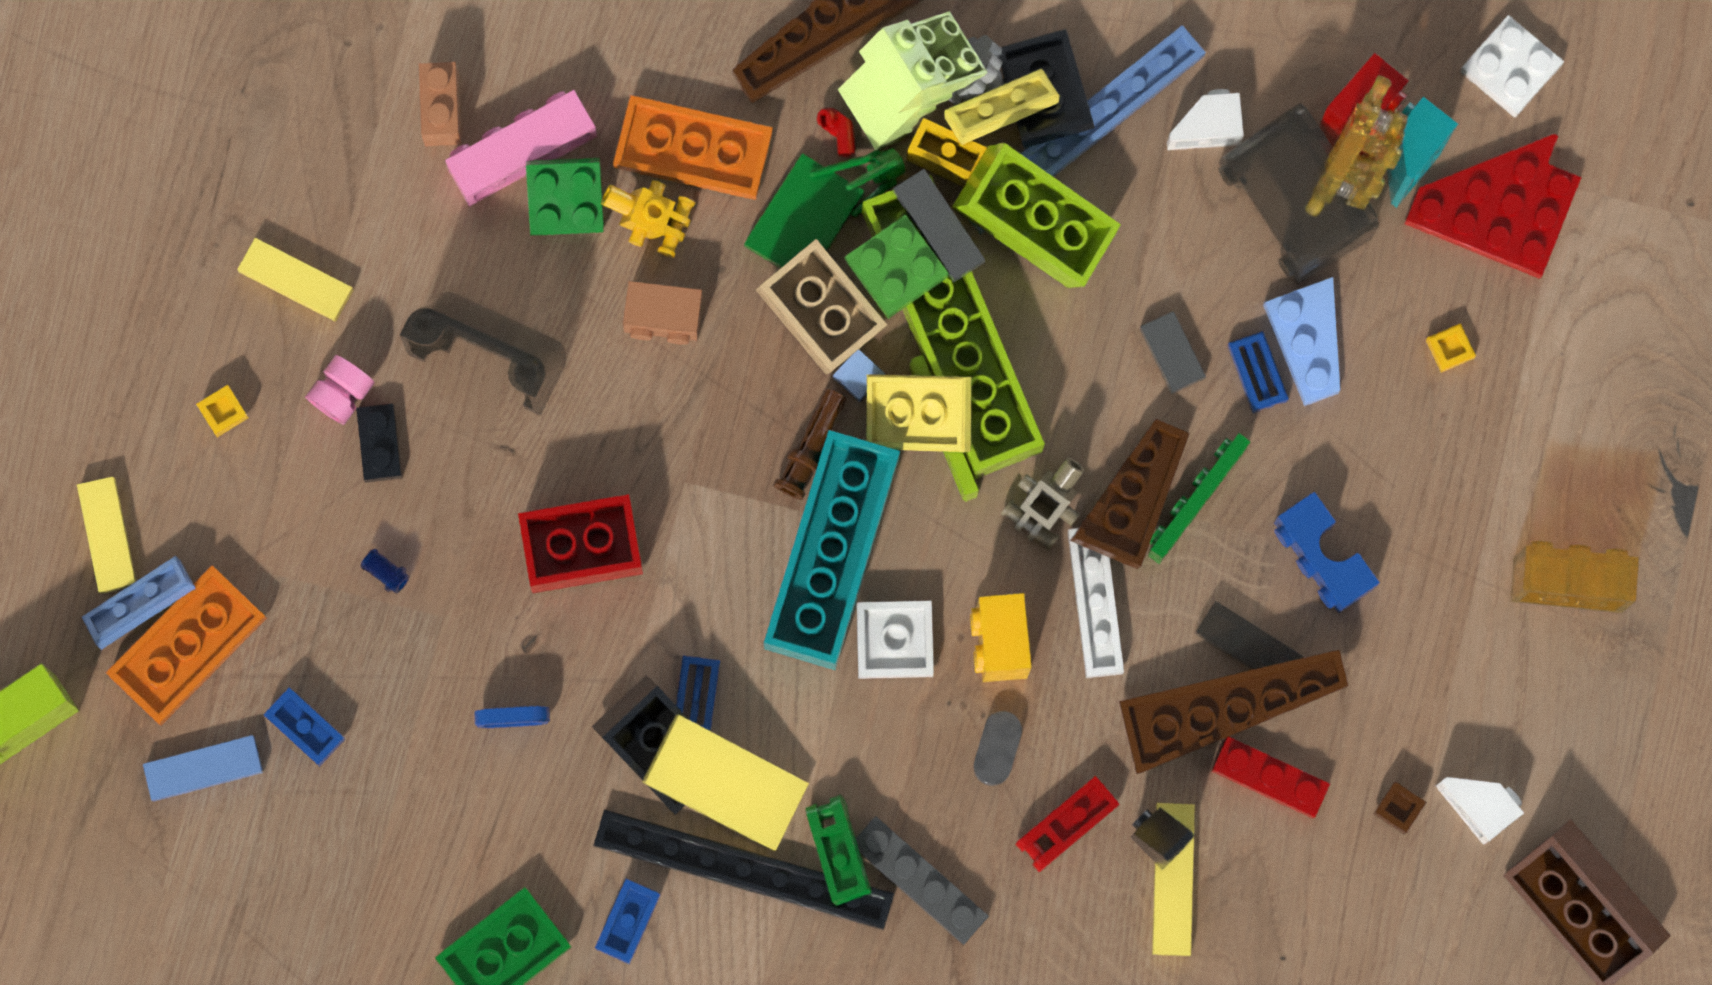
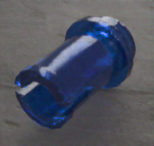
[360,549,410,594]

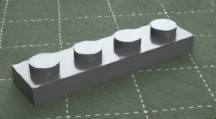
[855,816,989,946]

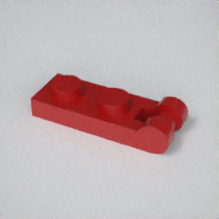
[1015,776,1120,873]

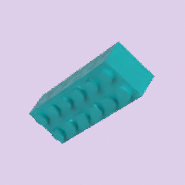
[764,430,900,671]

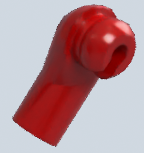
[816,108,856,157]

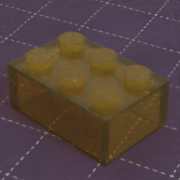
[1510,541,1639,613]

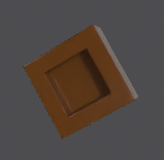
[1373,781,1427,835]

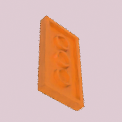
[613,95,773,200]
[106,566,267,726]

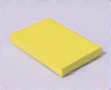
[866,374,971,452]

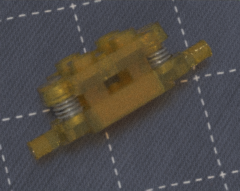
[1305,76,1408,216]

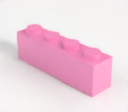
[445,90,597,207]

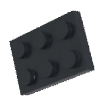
[999,29,1095,148]

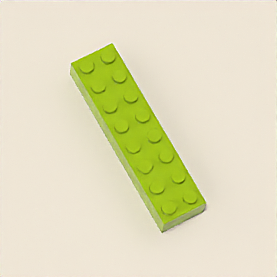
[862,175,1045,480]

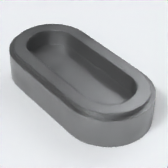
[973,711,1022,786]

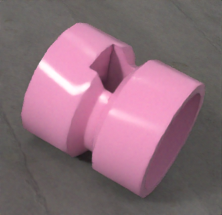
[305,355,375,425]

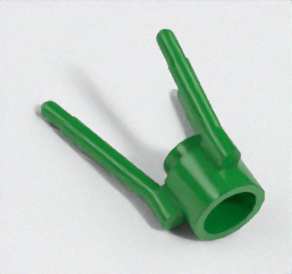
[809,148,906,217]

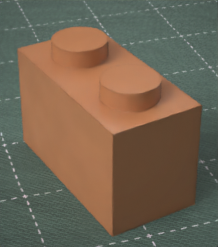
[419,62,462,146]
[623,281,703,345]

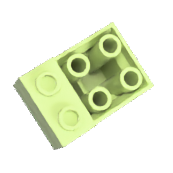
[838,11,988,150]

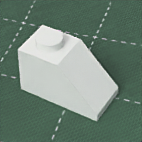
[1167,89,1244,150]
[1436,777,1524,845]

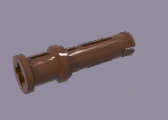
[773,389,847,500]

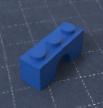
[1274,492,1380,613]

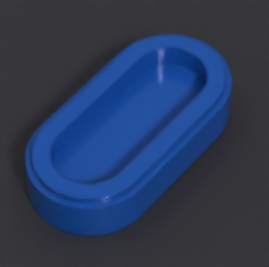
[474,706,550,728]

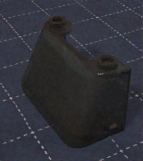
[1218,103,1379,284]
[400,292,567,416]

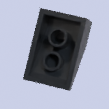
[592,675,689,815]

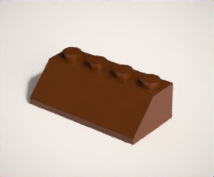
[1503,819,1671,985]

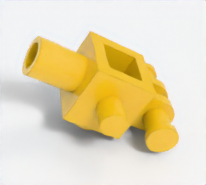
[601,180,695,258]

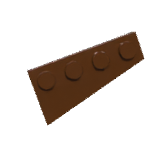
[1070,419,1190,569]

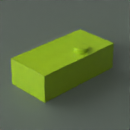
[952,143,1121,288]
[0,663,79,764]

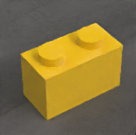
[907,118,987,187]

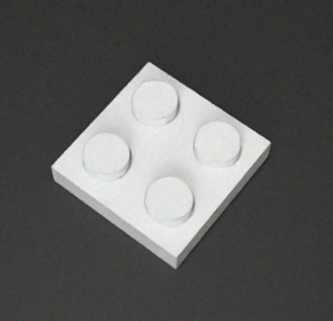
[1460,15,1564,118]
[857,601,934,679]

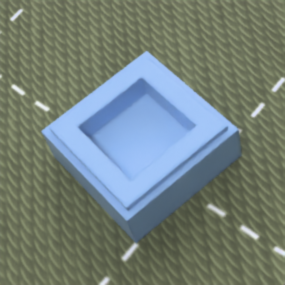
[833,349,885,402]

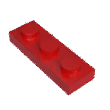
[1211,737,1330,819]

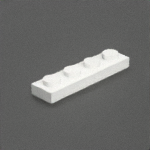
[1067,528,1124,678]

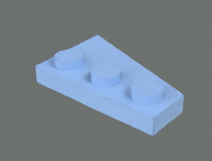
[1263,277,1340,406]

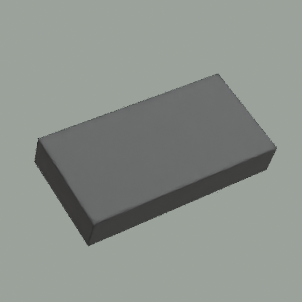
[1140,311,1206,394]

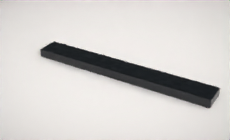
[593,809,894,931]

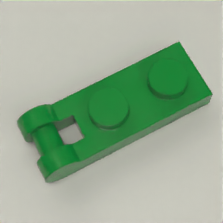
[805,794,872,905]

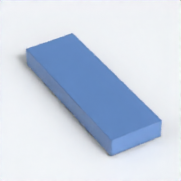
[82,556,195,650]
[143,735,263,802]

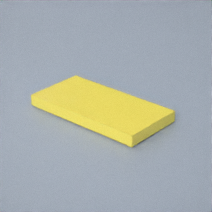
[642,715,809,851]

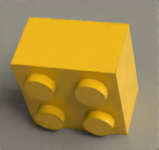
[970,593,1031,682]

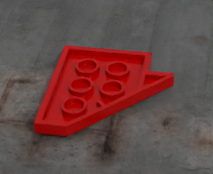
[1404,134,1582,279]

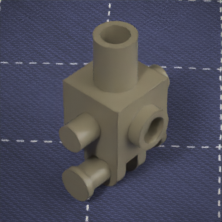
[1001,458,1085,551]

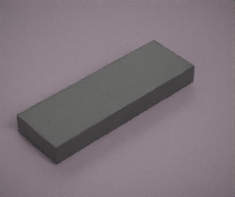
[893,169,985,282]

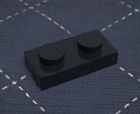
[356,403,402,483]

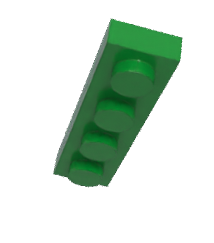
[1148,433,1251,565]

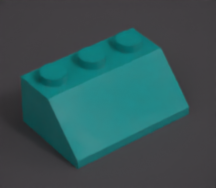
[1385,97,1458,208]

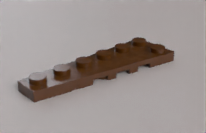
[732,0,923,103]
[1119,650,1348,774]

